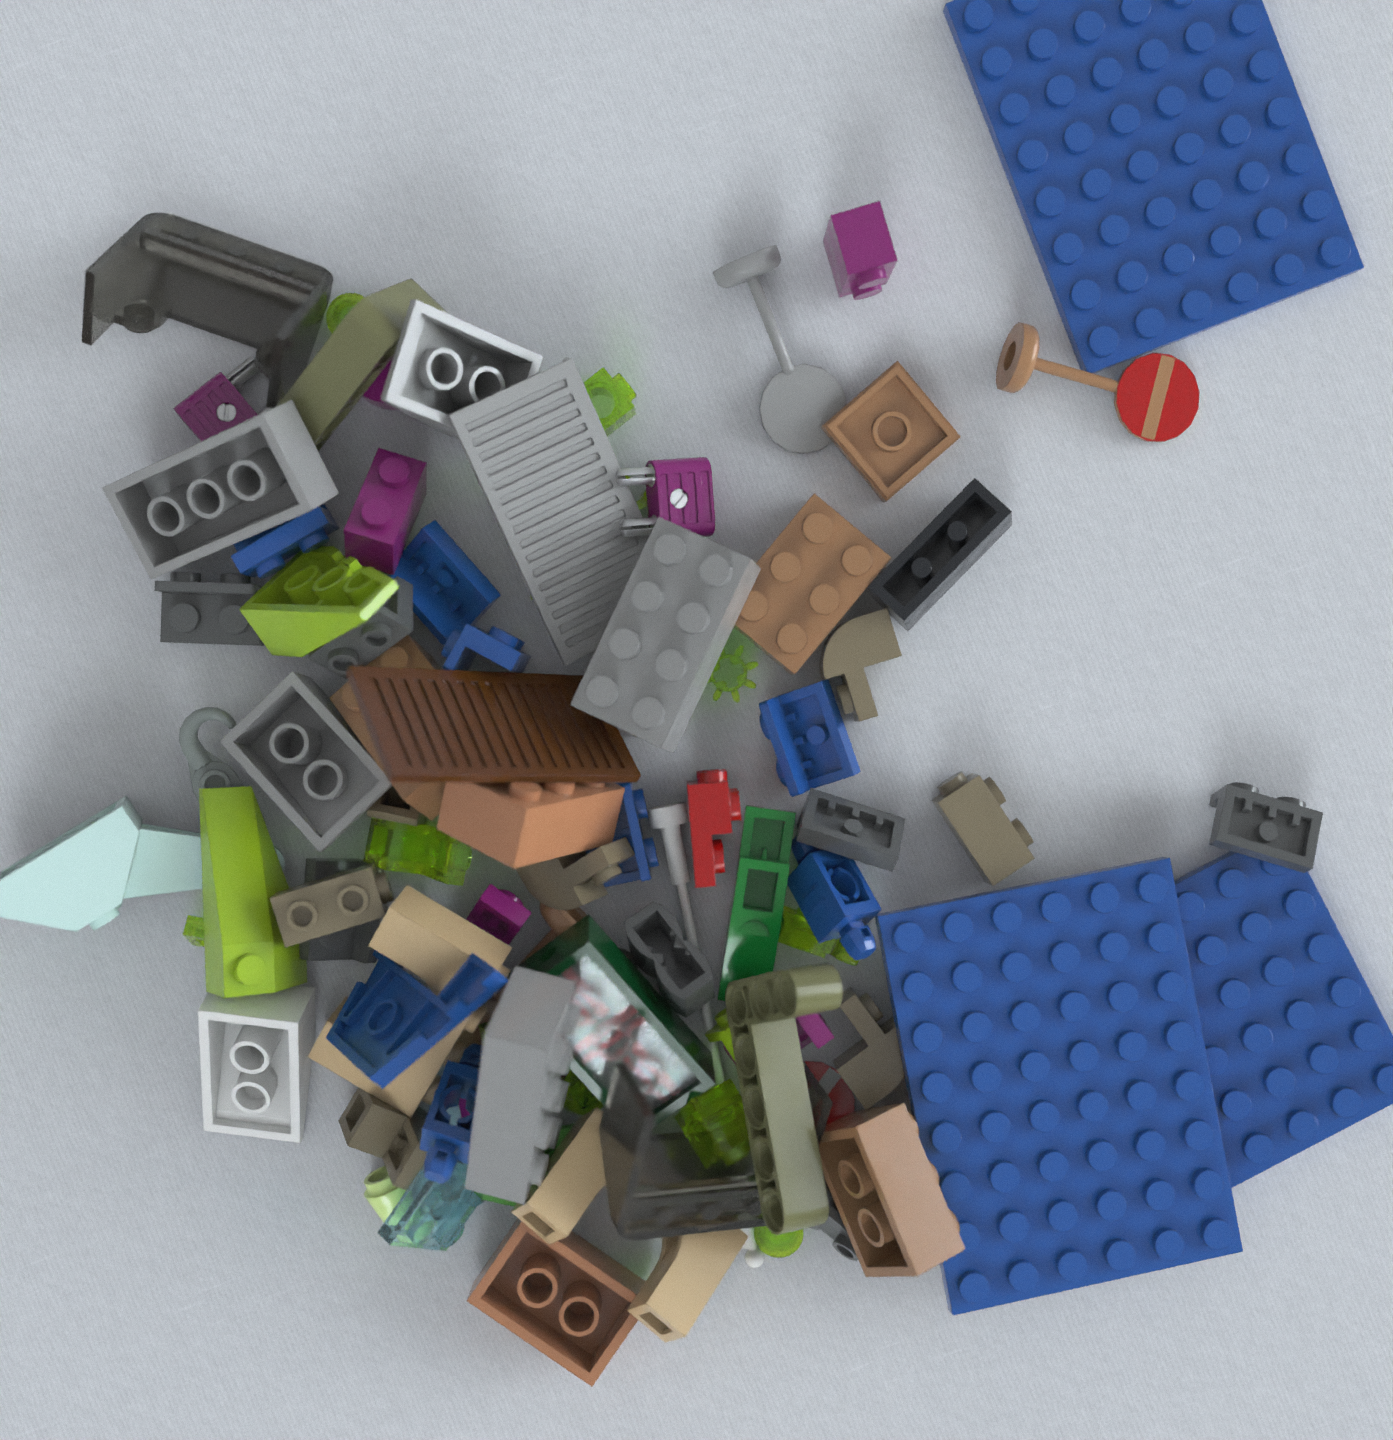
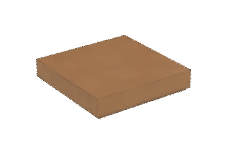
[821,361,961,502]

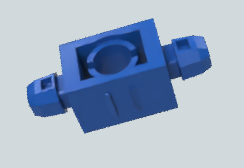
[787,835,882,961]
[420,1044,483,1184]

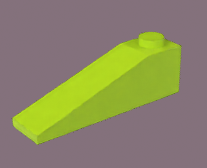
[239,546,399,657]
[199,786,307,998]

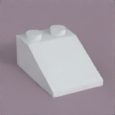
[198,985,316,1143]

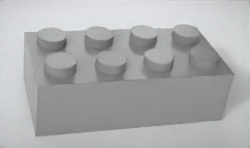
[102,400,339,579]
[570,517,761,753]
[465,966,581,1205]

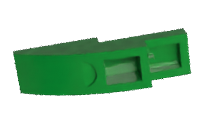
[717,805,796,1001]

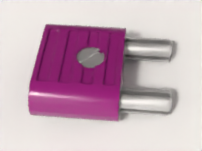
[173,357,285,442]
[616,457,715,537]

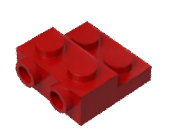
[687,769,741,888]

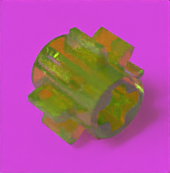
[707,645,758,703]

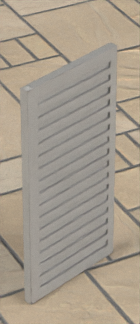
[447,357,650,666]

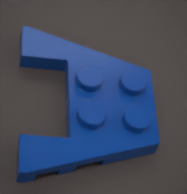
[326,950,508,1089]

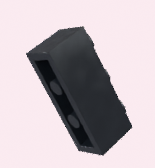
[868,478,1012,631]

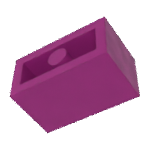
[823,201,898,300]
[344,447,427,575]

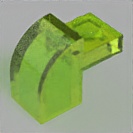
[363,817,472,886]

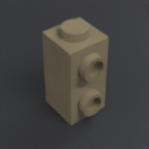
[931,771,1035,886]
[270,862,394,947]

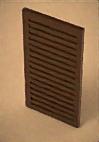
[346,666,641,782]

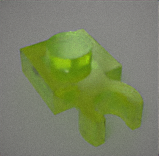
[778,906,859,966]

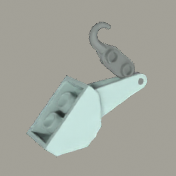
[0,707,285,932]

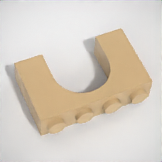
[308,885,513,1118]
[511,1107,749,1343]

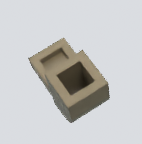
[819,608,902,722]
[516,837,635,910]
[832,987,904,1110]
[338,1087,428,1191]

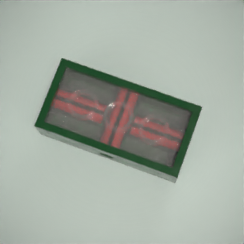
[509,914,716,1140]

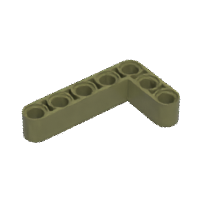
[277,279,449,452]
[725,963,843,1235]

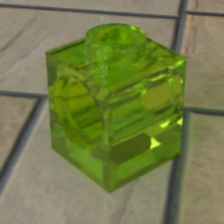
[584,367,637,437]
[674,1079,751,1169]

